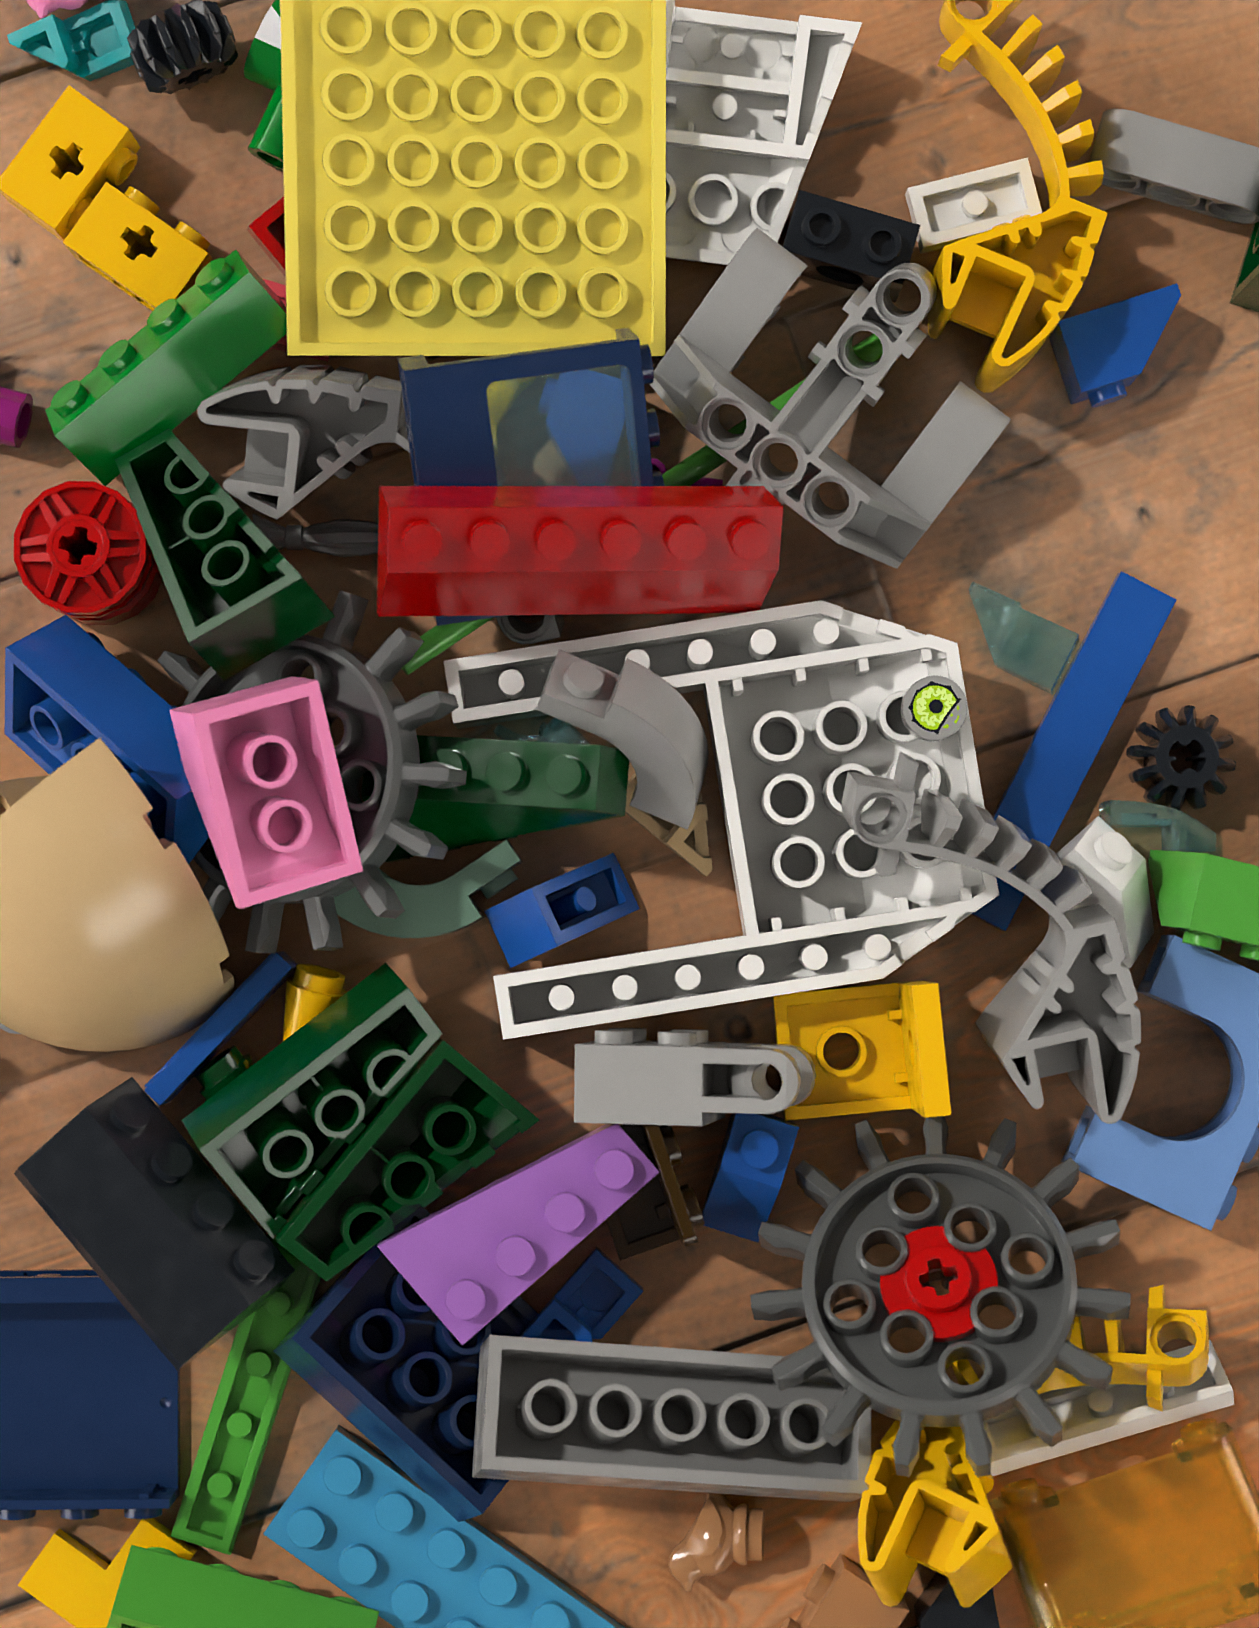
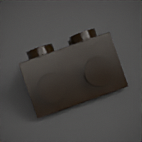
[606,1124,705,1261]

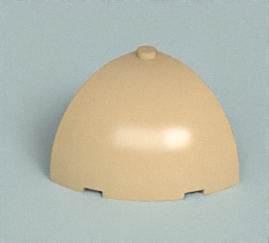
[0,738,234,1052]

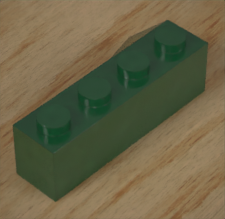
[361,735,629,863]
[275,1037,540,1282]

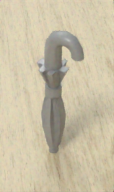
[253,514,379,557]

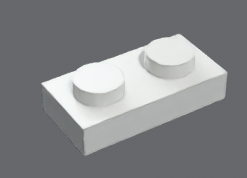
[905,157,1042,254]

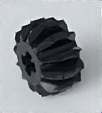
[127,0,238,94]
[1126,705,1236,812]

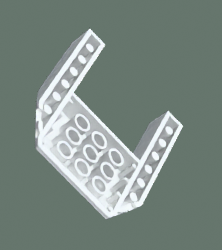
[443,600,999,1040]

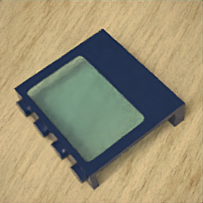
[397,328,664,626]

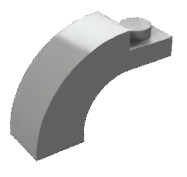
[536,649,709,830]

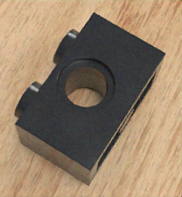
[783,190,921,303]

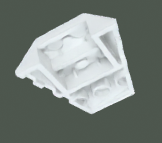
[666,0,862,265]

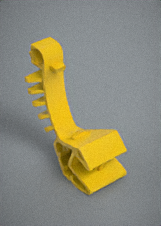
[928,0,1108,393]
[858,1284,1209,1608]

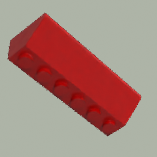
[377,486,783,617]

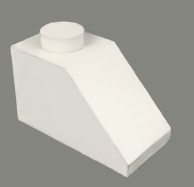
[1040,816,1154,968]

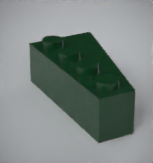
[115,428,335,680]
[182,962,443,1239]

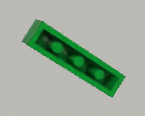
[45,250,287,486]

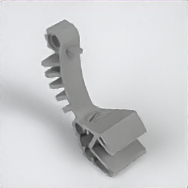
[197,365,565,644]
[842,751,1141,1124]

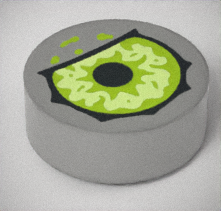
[901,676,967,741]

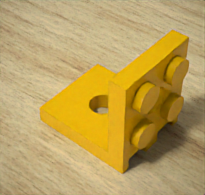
[772,980,951,1121]

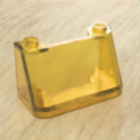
[988,1418,1259,1628]

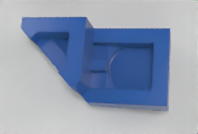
[520,1246,643,1342]

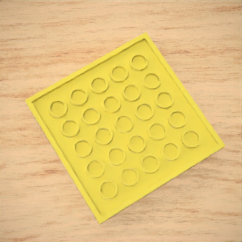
[280,0,666,357]

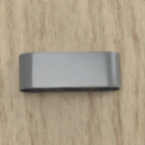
[1089,109,1259,224]

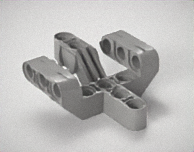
[650,228,1011,569]

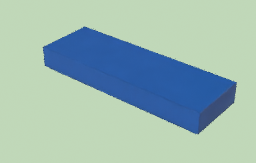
[144,951,298,1106]

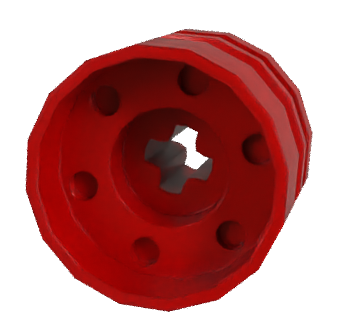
[14,481,163,625]

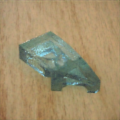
[968,582,1080,694]
[1099,800,1216,852]

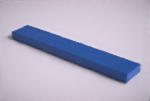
[971,571,1176,931]

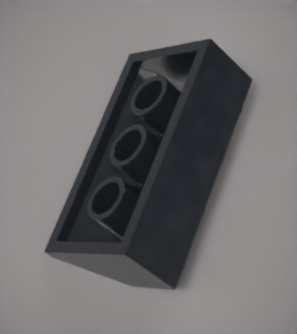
[14,1077,295,1371]

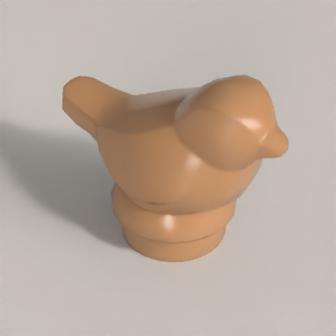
[668,1493,765,1592]

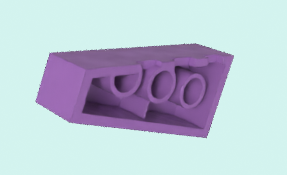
[377,1124,659,1346]

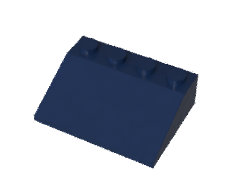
[273,1207,539,1522]

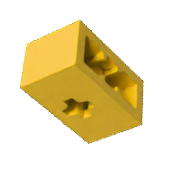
[0,85,141,241]
[62,182,213,311]

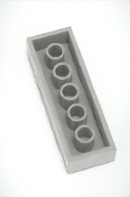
[472,1335,871,1502]

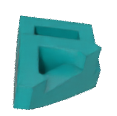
[7,0,136,81]

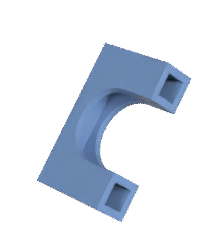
[1061,935,1259,1231]

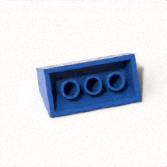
[4,615,209,865]

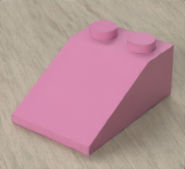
[169,676,363,909]

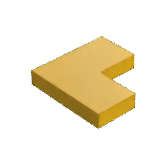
[18,1518,197,1628]

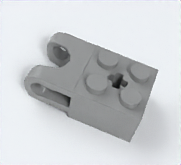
[574,1028,816,1126]

